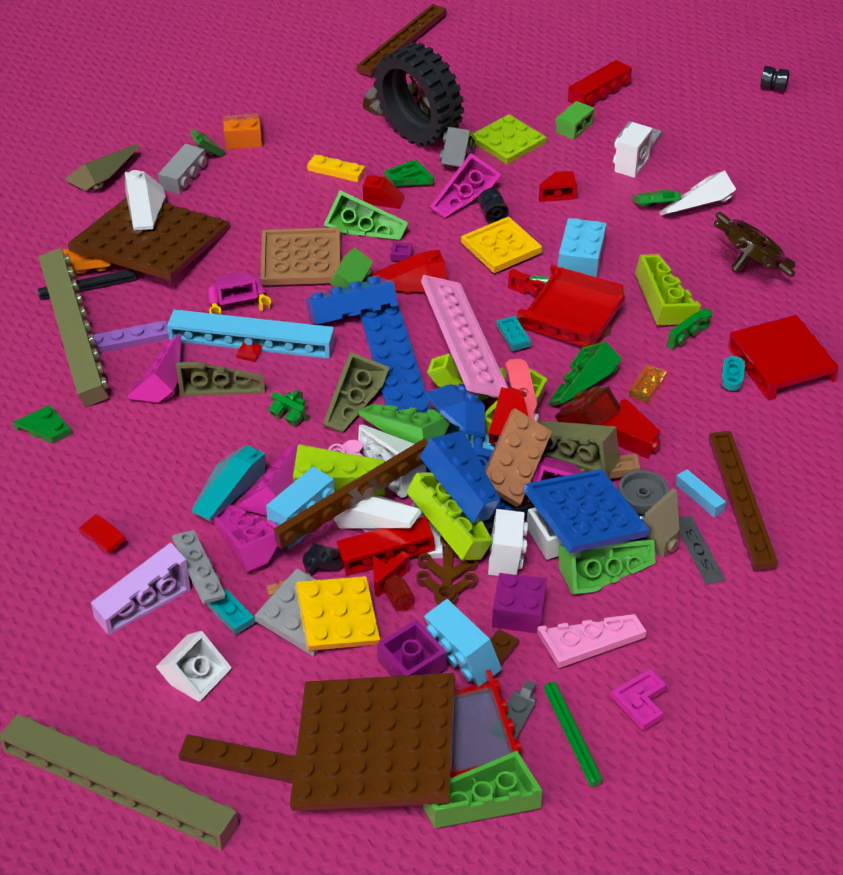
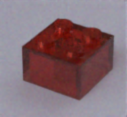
[555,386,621,425]

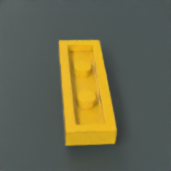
[307,154,366,182]

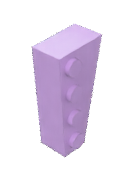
[91,542,191,635]

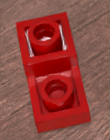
[78,514,126,554]

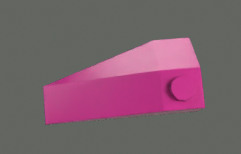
[429,153,501,219]
[127,333,181,402]
[237,441,301,516]

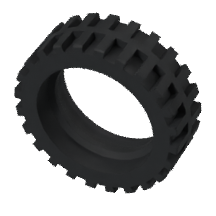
[374,42,464,146]

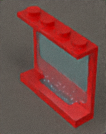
[451,669,522,778]

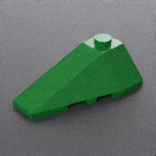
[548,341,622,406]

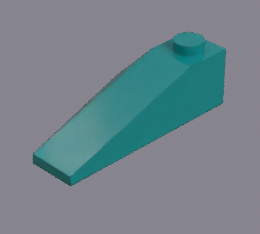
[192,445,265,521]

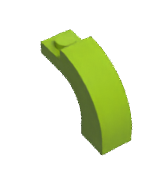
[427,353,507,400]

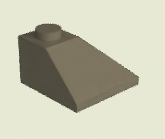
[642,488,680,558]

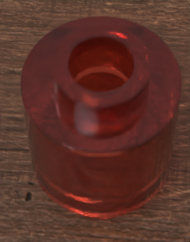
[384,576,415,611]

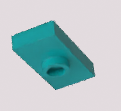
[496,316,531,351]

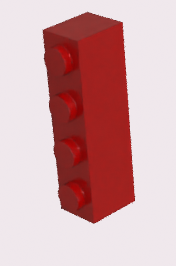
[568,59,632,106]
[337,516,436,576]

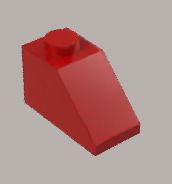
[538,171,577,202]
[363,175,404,209]

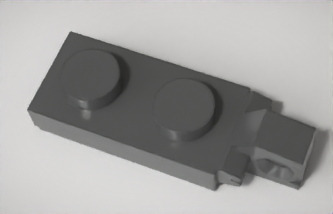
[491,680,537,742]

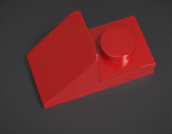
[372,551,410,598]

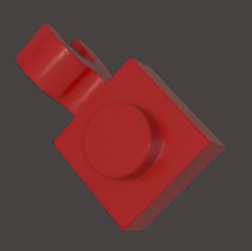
[508,269,544,296]

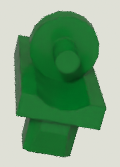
[269,390,310,427]

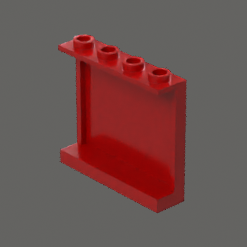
[516,265,625,347]
[728,315,838,401]

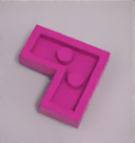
[611,668,667,731]

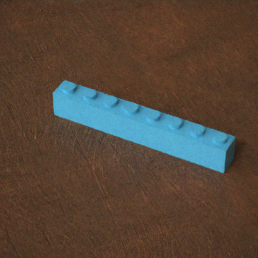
[167,310,335,359]

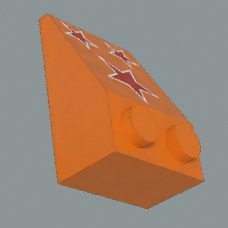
[223,113,262,150]

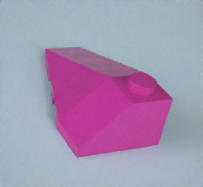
[212,505,278,572]

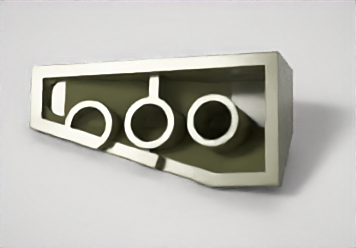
[66,144,139,191]
[322,352,389,433]
[176,362,265,397]

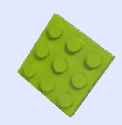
[473,114,547,165]

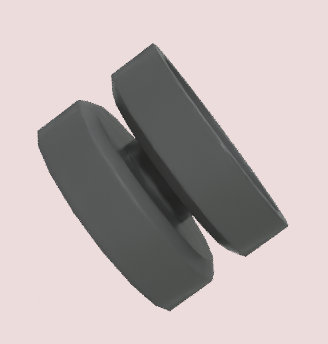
[618,470,669,522]

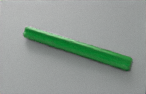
[544,681,603,787]

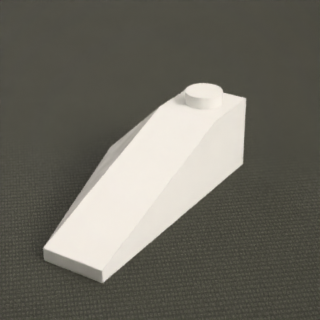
[358,425,426,498]

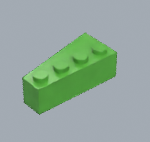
[423,751,542,828]

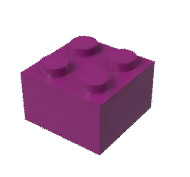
[492,573,547,633]
[377,619,447,676]

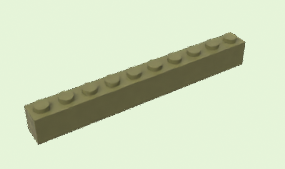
[38,247,109,407]
[0,714,239,851]

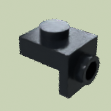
[302,543,342,575]

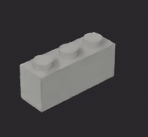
[158,144,207,194]

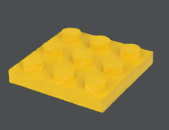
[461,216,542,273]
[295,576,380,651]

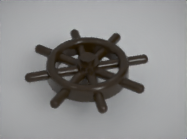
[714,212,795,277]

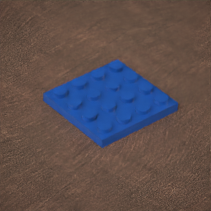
[523,469,650,553]

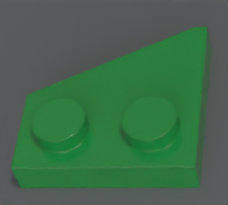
[190,128,225,157]
[384,159,434,186]
[632,189,681,206]
[13,405,72,444]

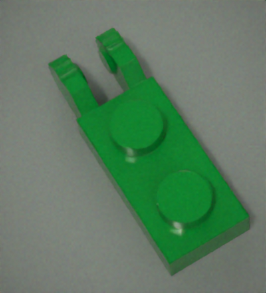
[666,308,712,351]

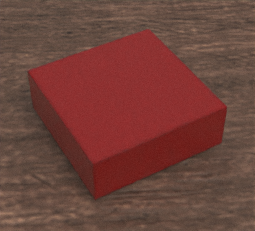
[236,341,263,362]

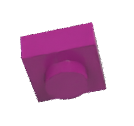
[390,242,413,261]

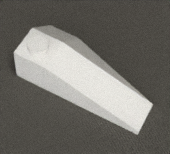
[125,170,166,230]
[659,170,736,216]
[334,494,421,528]

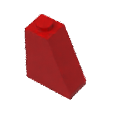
[488,387,528,444]
[603,398,661,459]

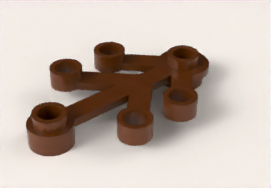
[416,535,479,605]

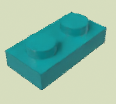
[207,589,255,635]

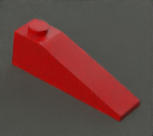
[363,249,448,295]

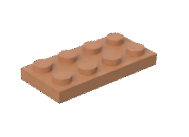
[485,408,552,507]

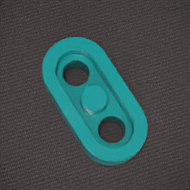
[721,356,745,391]

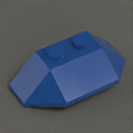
[425,384,485,438]

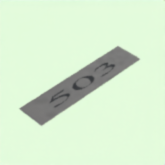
[679,515,725,585]

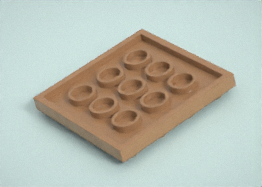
[261,227,340,286]

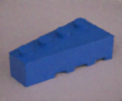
[305,276,398,324]
[420,431,501,523]

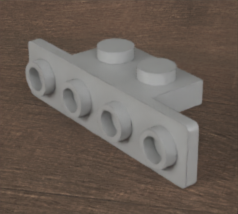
[172,530,225,604]

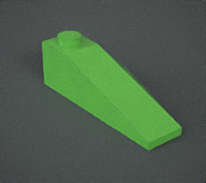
[324,190,408,240]
[358,404,450,444]
[558,540,656,594]

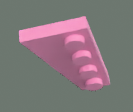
[537,614,647,668]

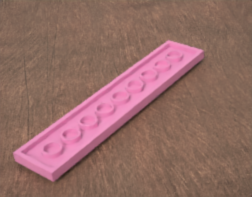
[421,275,508,398]

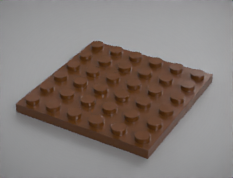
[68,197,230,281]
[290,673,455,811]

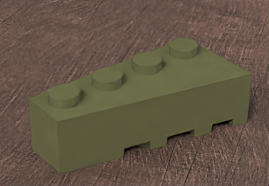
[540,421,620,476]

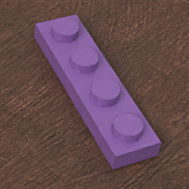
[93,320,169,353]

